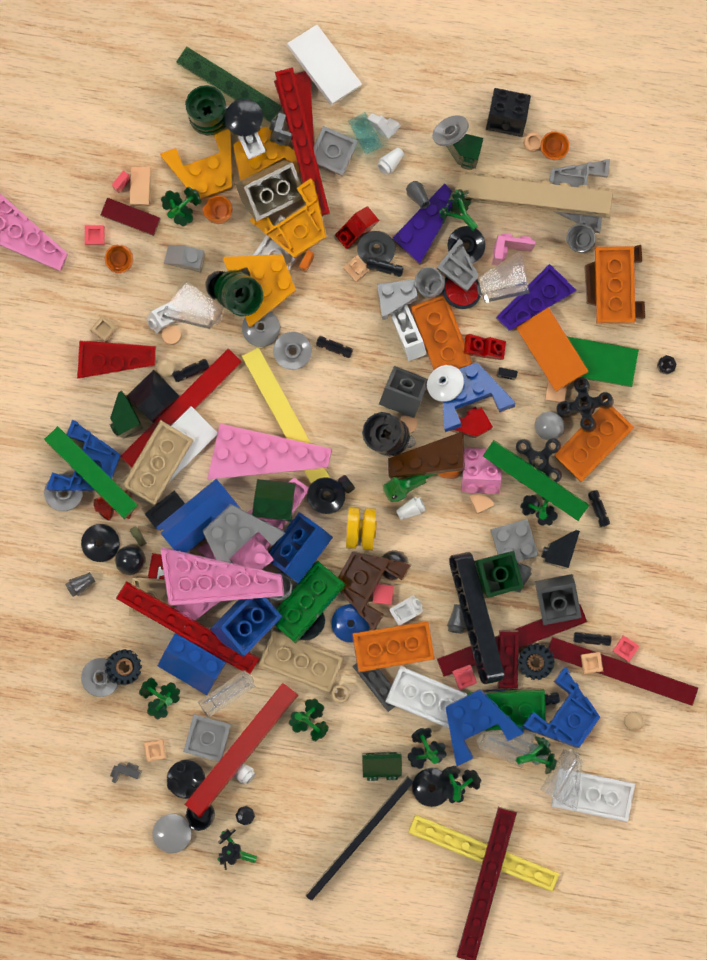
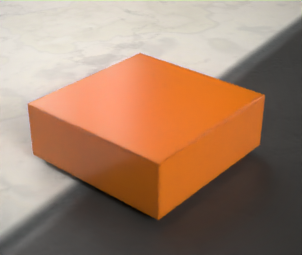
[299,250,314,273]

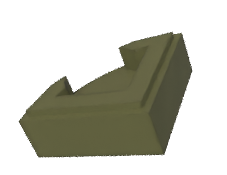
[130,526,147,547]

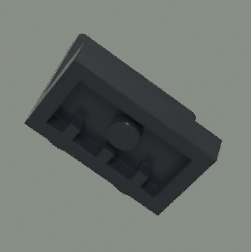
[485,88,531,137]

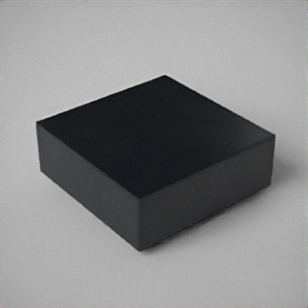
[497,367,518,380]

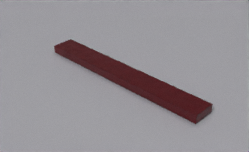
[437,604,587,677]
[549,637,698,706]
[456,806,517,960]

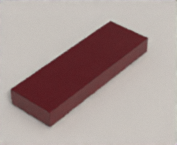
[100,198,161,236]
[497,630,519,688]

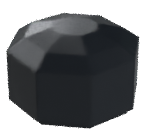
[657,355,677,375]
[338,475,355,494]
[236,805,255,825]

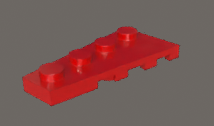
[274,71,314,148]
[77,340,157,379]

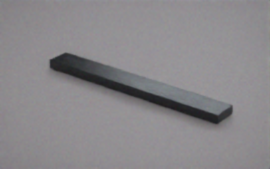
[306,776,413,900]

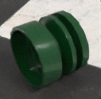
[185,85,227,136]
[215,270,263,317]

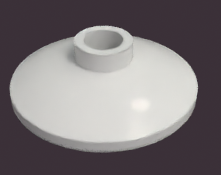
[427,365,464,402]

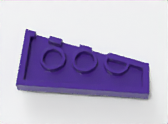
[392,184,453,265]
[496,264,577,331]

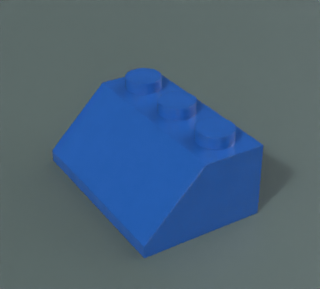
[269,512,333,583]
[210,597,282,656]
[157,633,226,695]

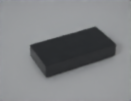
[145,490,185,529]

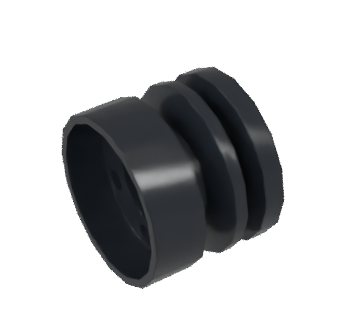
[362,412,410,457]

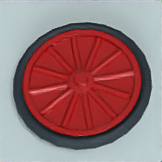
[442,277,481,309]

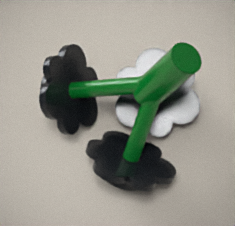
[520,495,558,526]
[408,728,447,769]
[439,766,481,803]
[217,829,257,870]

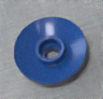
[331,604,370,643]

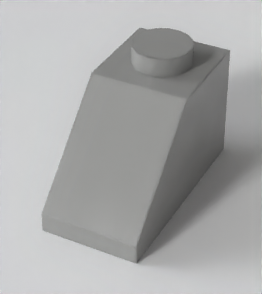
[164,245,205,273]

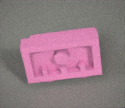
[492,233,536,266]

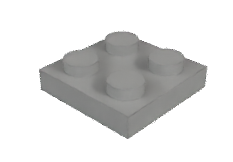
[314,126,358,177]
[491,519,538,562]
[183,714,231,762]

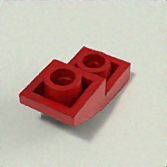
[464,334,506,360]

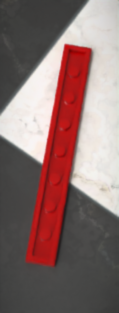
[275,67,330,216]
[120,348,242,468]
[116,581,259,675]
[184,683,299,817]

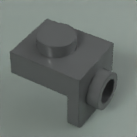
[269,113,292,146]
[110,762,142,783]

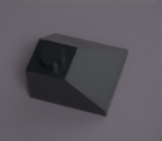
[127,370,180,423]
[541,530,580,569]

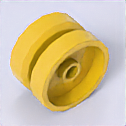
[346,506,377,550]

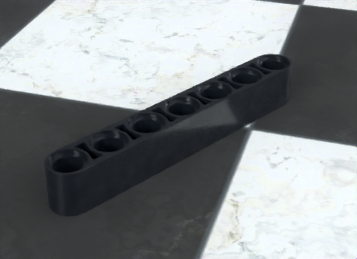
[449,552,504,684]

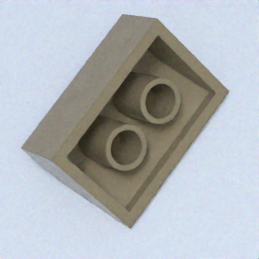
[235,160,303,221]

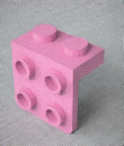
[461,448,501,494]

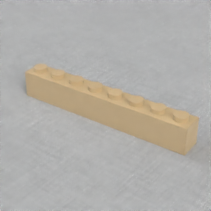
[458,172,613,218]

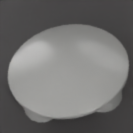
[152,814,191,853]

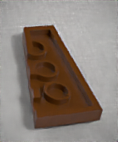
[388,432,465,479]

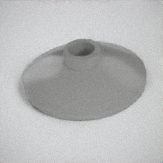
[432,115,469,146]
[242,312,280,347]
[273,332,312,370]
[44,474,83,511]
[81,658,118,697]

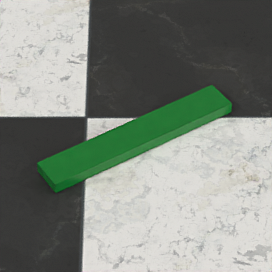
[44,426,138,519]
[483,440,589,521]

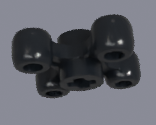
[556,377,614,433]
[516,438,562,484]

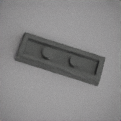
[353,663,395,712]

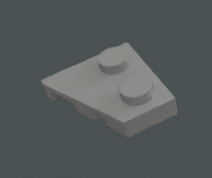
[436,239,479,292]
[377,279,418,320]

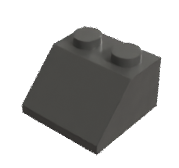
[379,366,428,418]
[534,574,582,625]

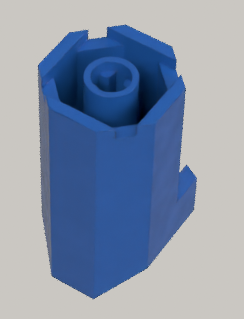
[156,478,241,553]

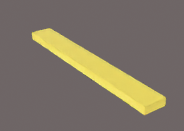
[242,347,330,483]
[408,814,559,892]

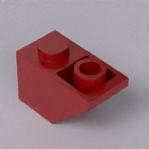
[335,206,380,250]
[451,407,493,438]

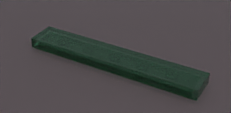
[176,46,282,122]

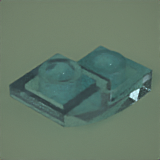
[348,112,383,155]

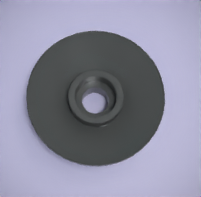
[357,231,395,263]

